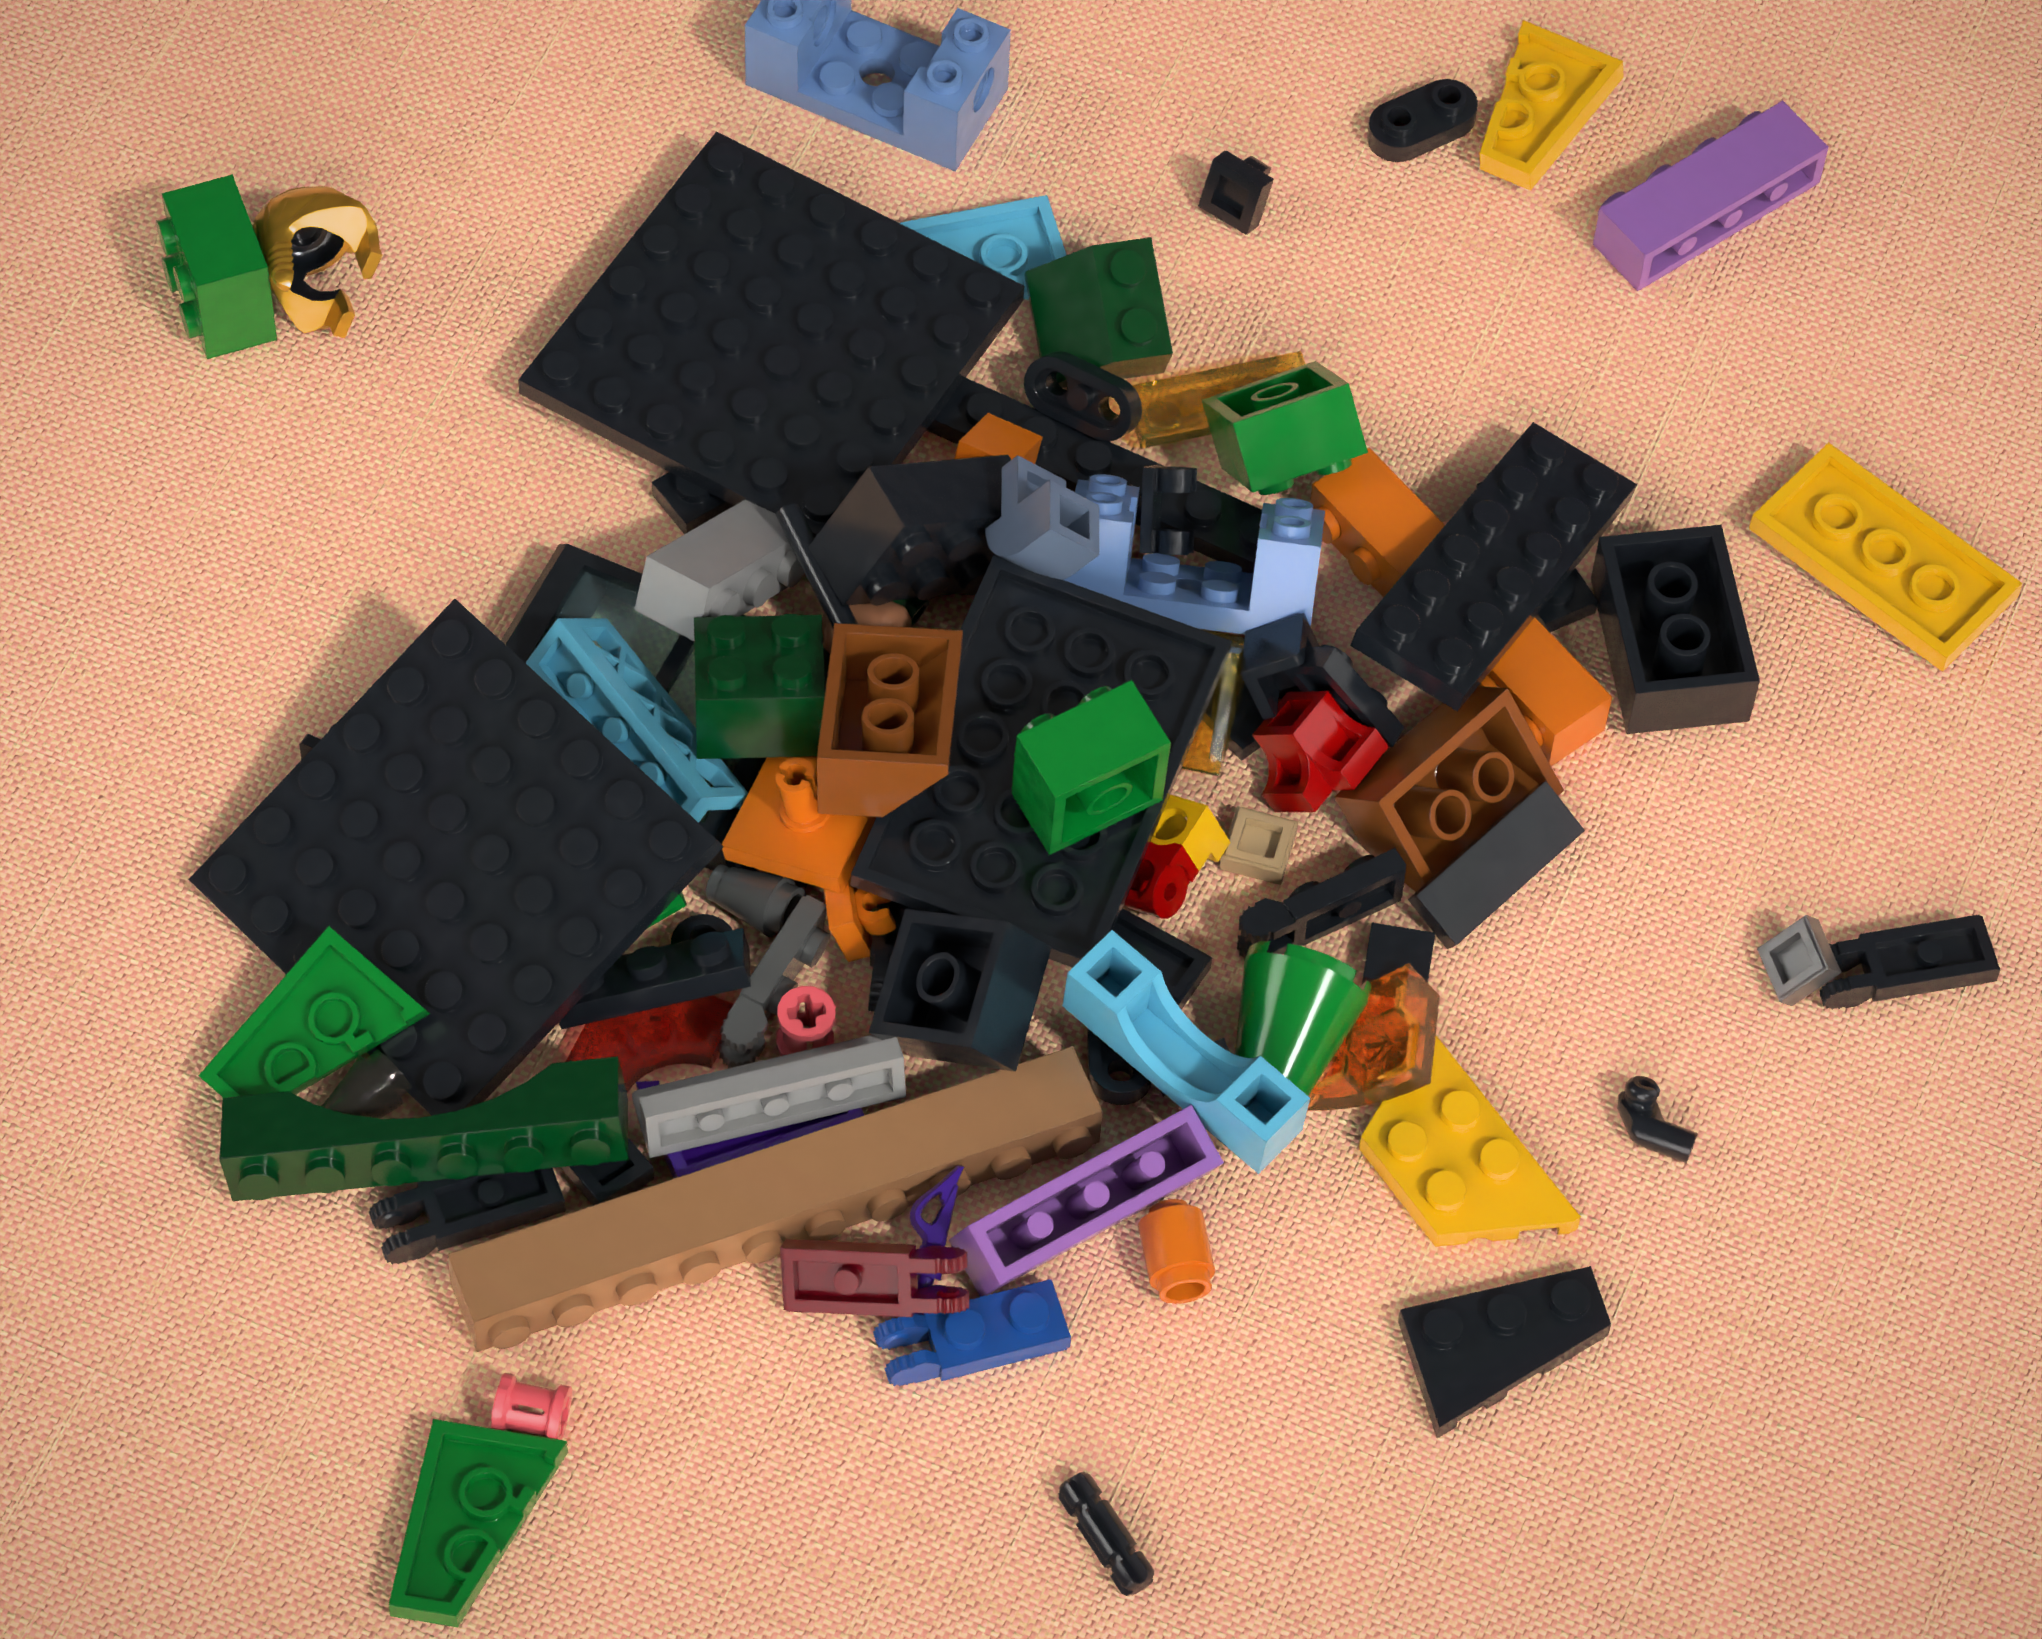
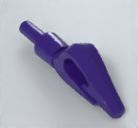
[909,1165,964,1315]

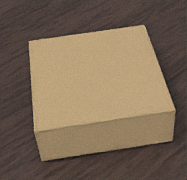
[1220,806,1299,885]

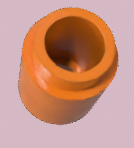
[1138,1199,1215,1304]

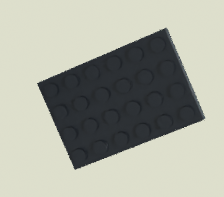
[851,555,1232,968]

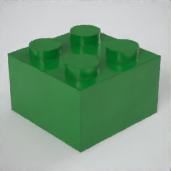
[156,174,277,359]
[1202,361,1368,495]
[1011,680,1171,855]

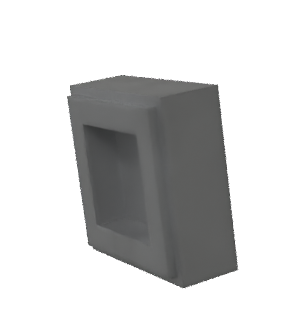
[1757,915,1841,1006]

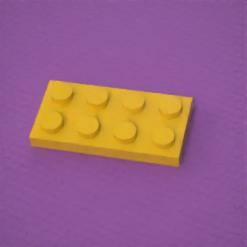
[1749,442,2022,672]

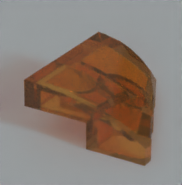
[1308,963,1440,1111]

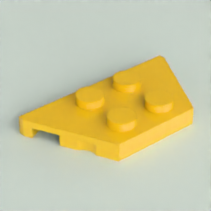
[1359,1030,1581,1247]

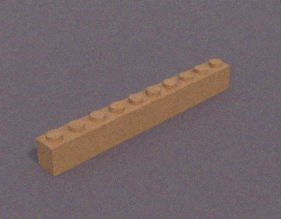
[447,1046,1102,1352]

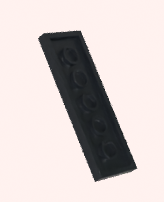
[1350,422,1637,712]

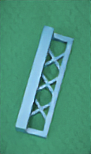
[526,618,748,823]

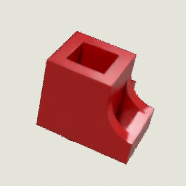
[1252,691,1389,812]

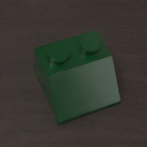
[1025,237,1173,388]

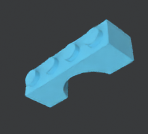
[1062,930,1310,1174]

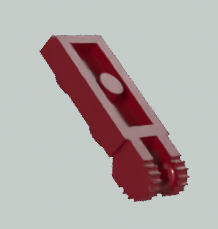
[780,1239,970,1317]

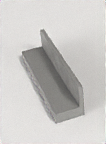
[632,1035,906,1158]

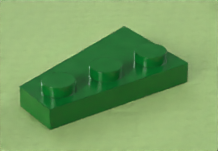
[198,926,431,1098]
[388,1419,568,1628]

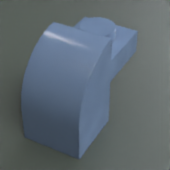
[985,455,1099,580]

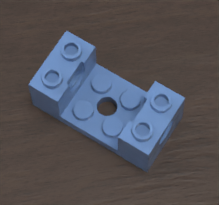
[745,0,1011,172]
[1064,474,1325,635]

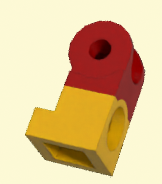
[1123,794,1231,919]

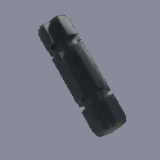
[1059,1472,1154,1597]

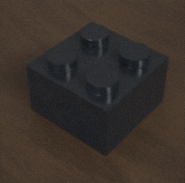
[869,909,1052,1072]

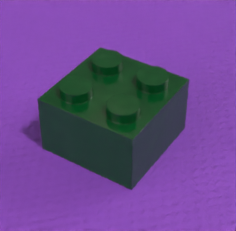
[694,614,825,759]

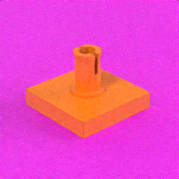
[722,756,876,893]

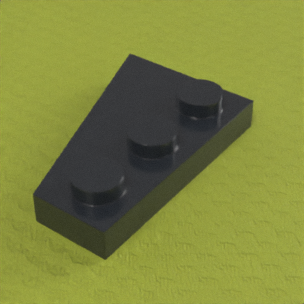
[1398,1266,1611,1439]

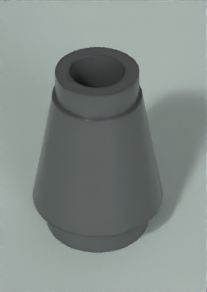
[706,864,806,937]

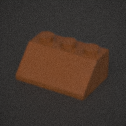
[817,623,963,817]
[1334,686,1564,892]

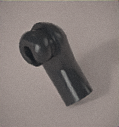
[1617,1076,1698,1164]

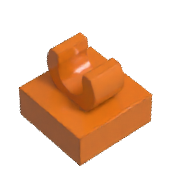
[824,877,897,962]

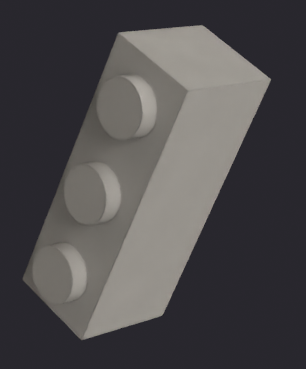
[634,500,804,641]

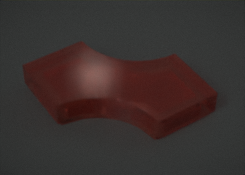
[565,995,733,1093]

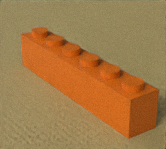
[1310,447,1612,766]

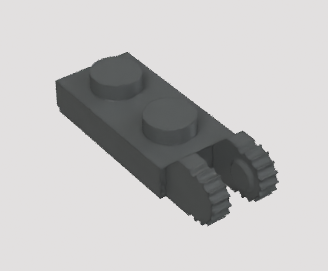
[719,895,830,1069]

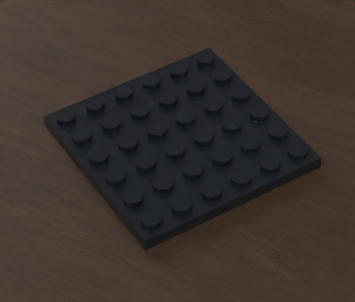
[518,131,1024,537]
[188,599,724,1115]

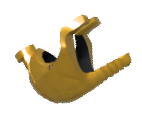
[253,186,382,338]

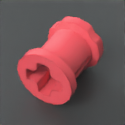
[776,986,836,1056]
[491,1373,572,1440]

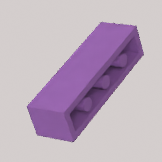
[1593,101,1828,291]
[949,1105,1224,1297]

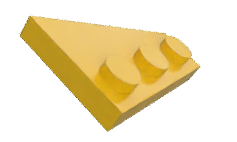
[1479,20,1624,191]

